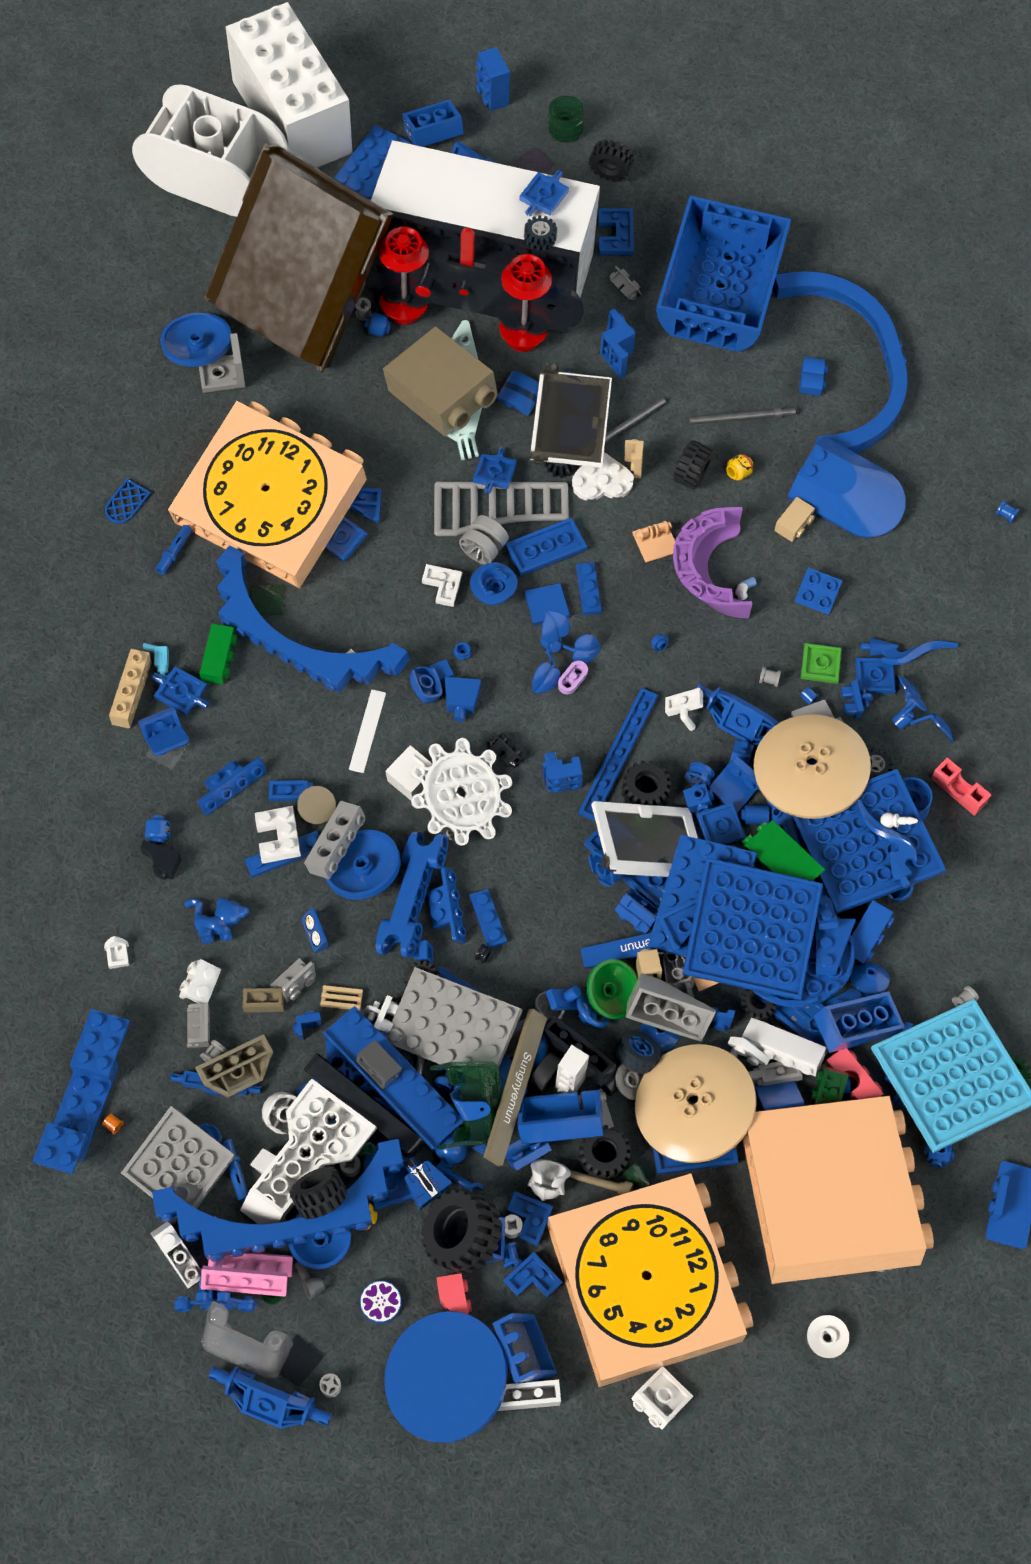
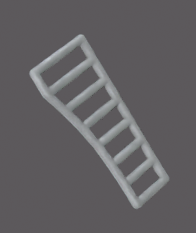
[434,482,569,536]

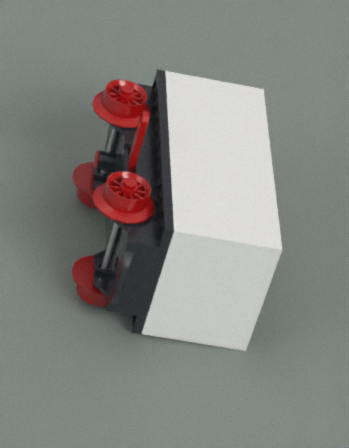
[364,140,600,352]

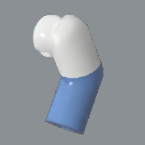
[735,577,757,600]

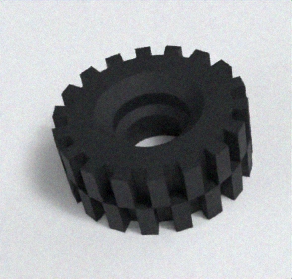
[588,139,634,182]

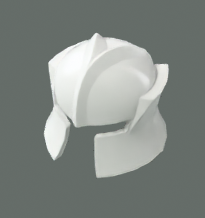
[527,1159,571,1201]

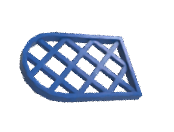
[105,479,151,523]

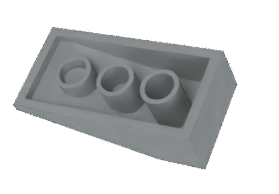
[626,973,716,1042]

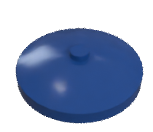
[160,313,231,367]
[325,830,401,900]

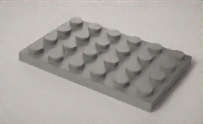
[386,967,522,1085]

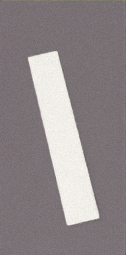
[349,690,386,773]

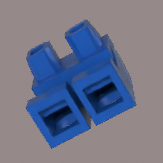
[543,752,582,792]

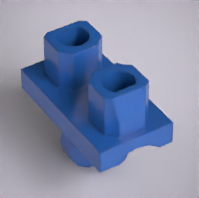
[840,680,873,719]

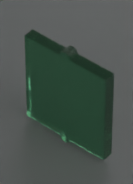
[251,584,283,617]

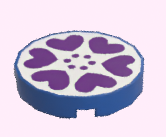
[360,1281,401,1324]

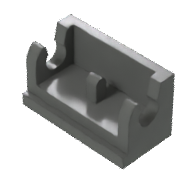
[356,1040,402,1090]

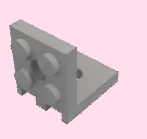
[199,333,245,393]

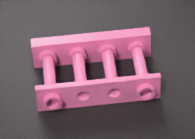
[201,1252,293,1296]

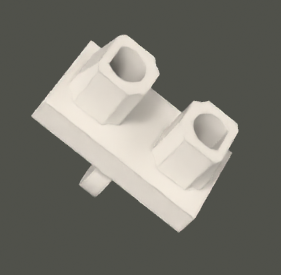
[365,995,399,1034]

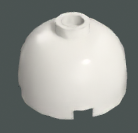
[262,1092,297,1134]

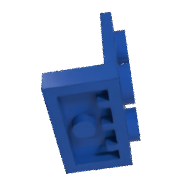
[708,756,759,813]

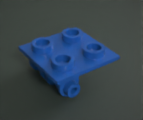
[794,568,842,615]

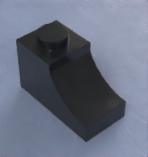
[140,840,182,880]

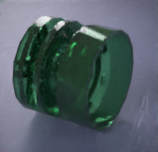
[548,96,584,143]

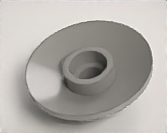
[616,1063,644,1100]

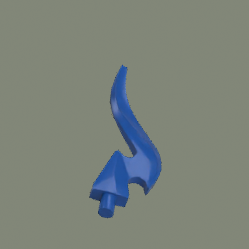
[860,638,958,665]
[857,799,917,889]

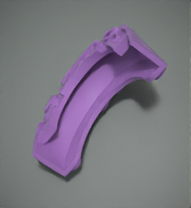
[673,507,752,618]

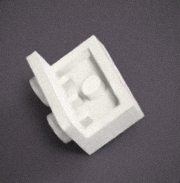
[179,959,221,1004]

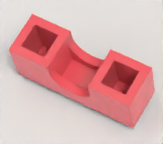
[931,758,991,816]
[824,1049,884,1100]

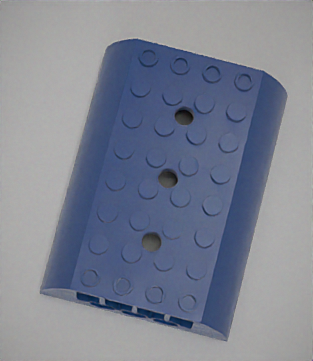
[656,196,791,352]

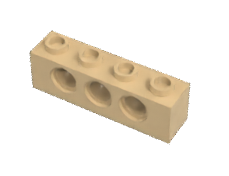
[109,649,152,728]

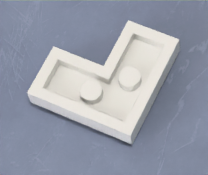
[422,564,462,607]

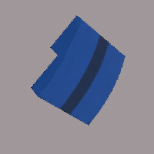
[496,371,539,416]

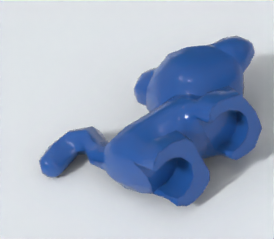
[184,897,249,944]

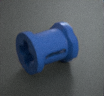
[995,500,1020,523]
[503,1242,522,1269]

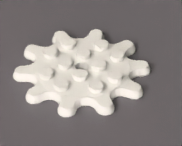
[411,738,512,846]

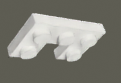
[255,806,301,864]

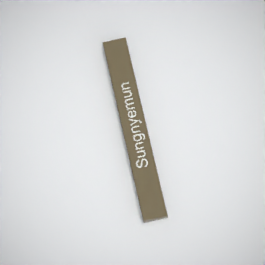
[483,1009,547,1166]

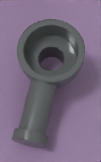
[294,1262,325,1300]

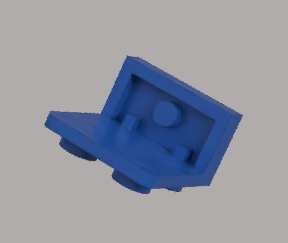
[138,707,190,756]

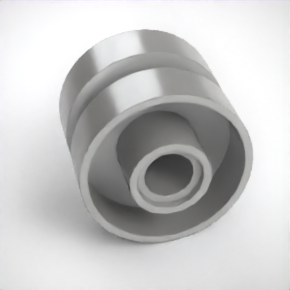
[459,515,509,565]

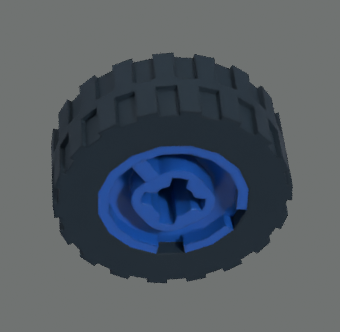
[614,1030,661,1074]

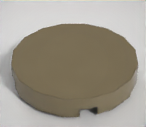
[297,786,336,824]

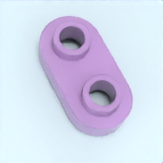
[558,661,588,694]

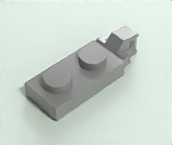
[748,1062,802,1086]

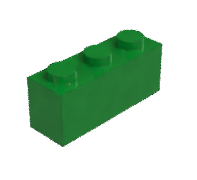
[200,624,238,685]

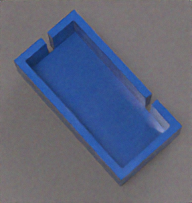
[518,1090,603,1144]

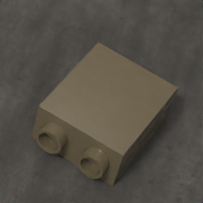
[383,326,497,437]

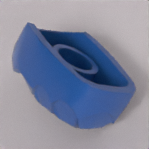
[410,666,442,703]

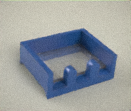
[493,1313,557,1384]

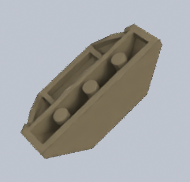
[195,1034,273,1098]

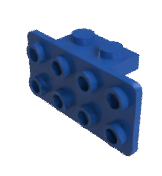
[985,1161,1031,1249]

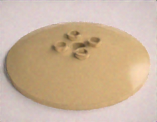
[754,714,871,819]
[635,1044,756,1163]

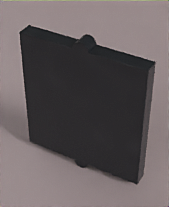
[273,1335,323,1387]

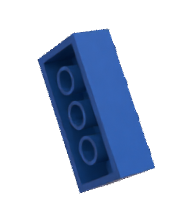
[814,991,905,1053]

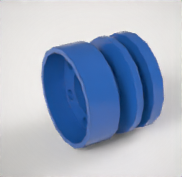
[902,777,933,821]

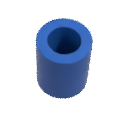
[741,805,769,825]

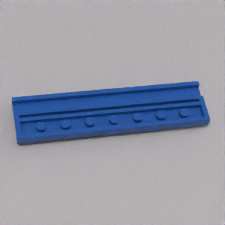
[323,1006,464,1150]

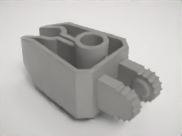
[663,952,695,998]

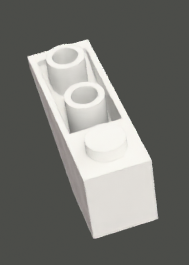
[150,1221,202,1288]

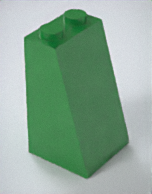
[740,820,825,881]

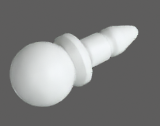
[880,813,918,828]

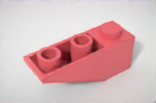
[437,1273,472,1315]

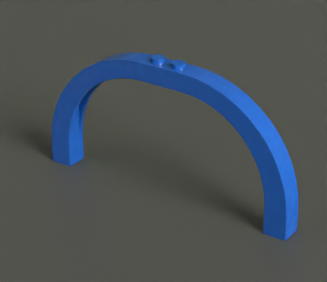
[773,271,907,453]

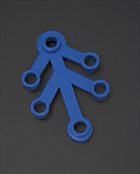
[174,1292,258,1312]

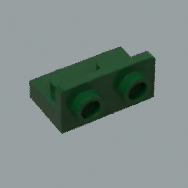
[810,1065,849,1105]

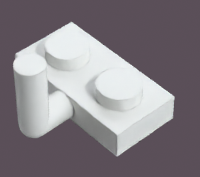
[665,688,703,731]
[727,1037,770,1066]

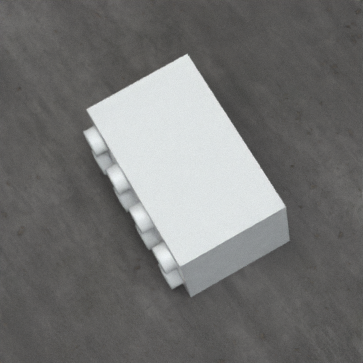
[226,2,352,168]

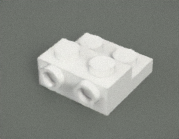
[631,1366,693,1429]

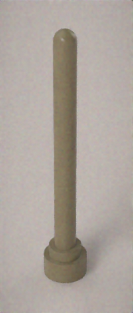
[568,1169,634,1195]

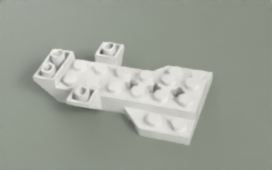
[240,1079,377,1224]

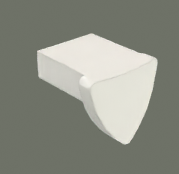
[104,936,129,969]

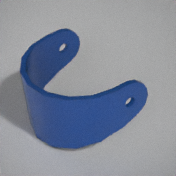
[450,1083,492,1121]

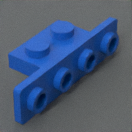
[197,757,267,816]
[427,866,466,944]

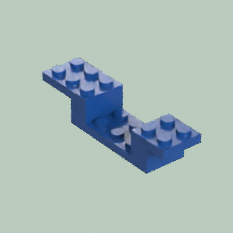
[33,1009,130,1175]

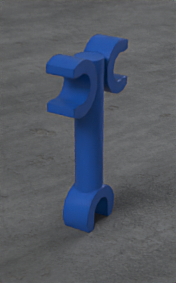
[436,1158,483,1192]

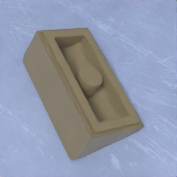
[242,988,284,1012]

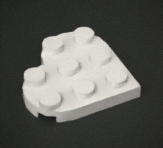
[572,452,634,500]

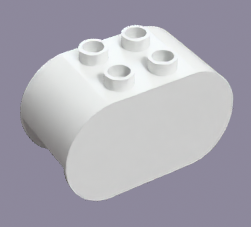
[132,85,289,217]

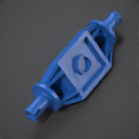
[696,683,779,745]
[208,1366,332,1429]

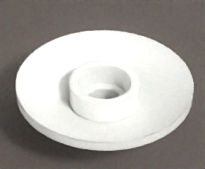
[807,1315,849,1358]

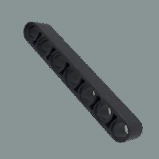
[304,1053,425,1157]

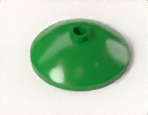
[587,959,638,1019]

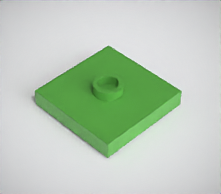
[800,643,842,684]

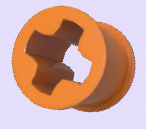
[102,1113,124,1135]

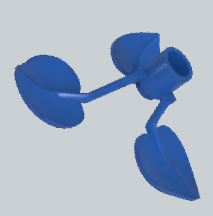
[532,610,601,693]
[892,675,953,743]

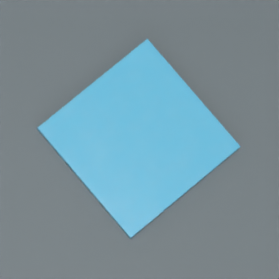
[871,999,1031,1153]

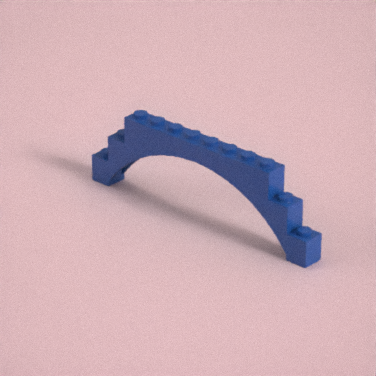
[216,545,410,693]
[152,1139,404,1262]

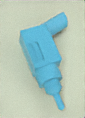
[143,643,169,677]

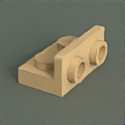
[625,439,644,479]

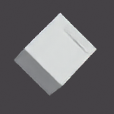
[386,745,432,800]

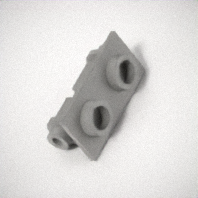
[609,266,642,301]

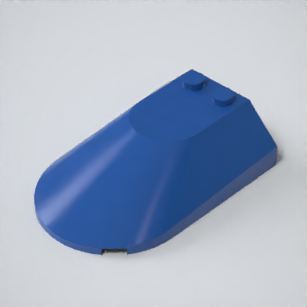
[787,435,906,538]

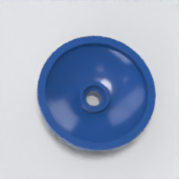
[288,1214,351,1269]

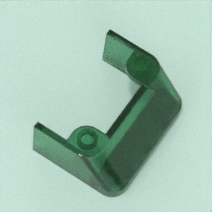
[430,1061,502,1150]

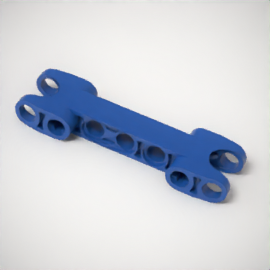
[375,831,449,958]

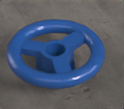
[577,994,609,1028]

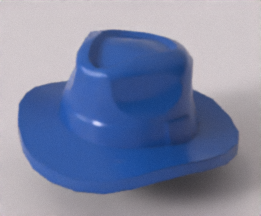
[470,562,518,606]

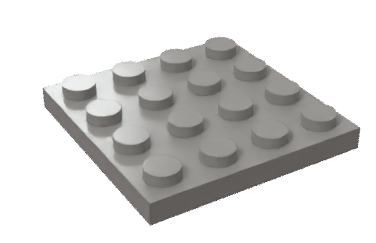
[121,1106,236,1217]

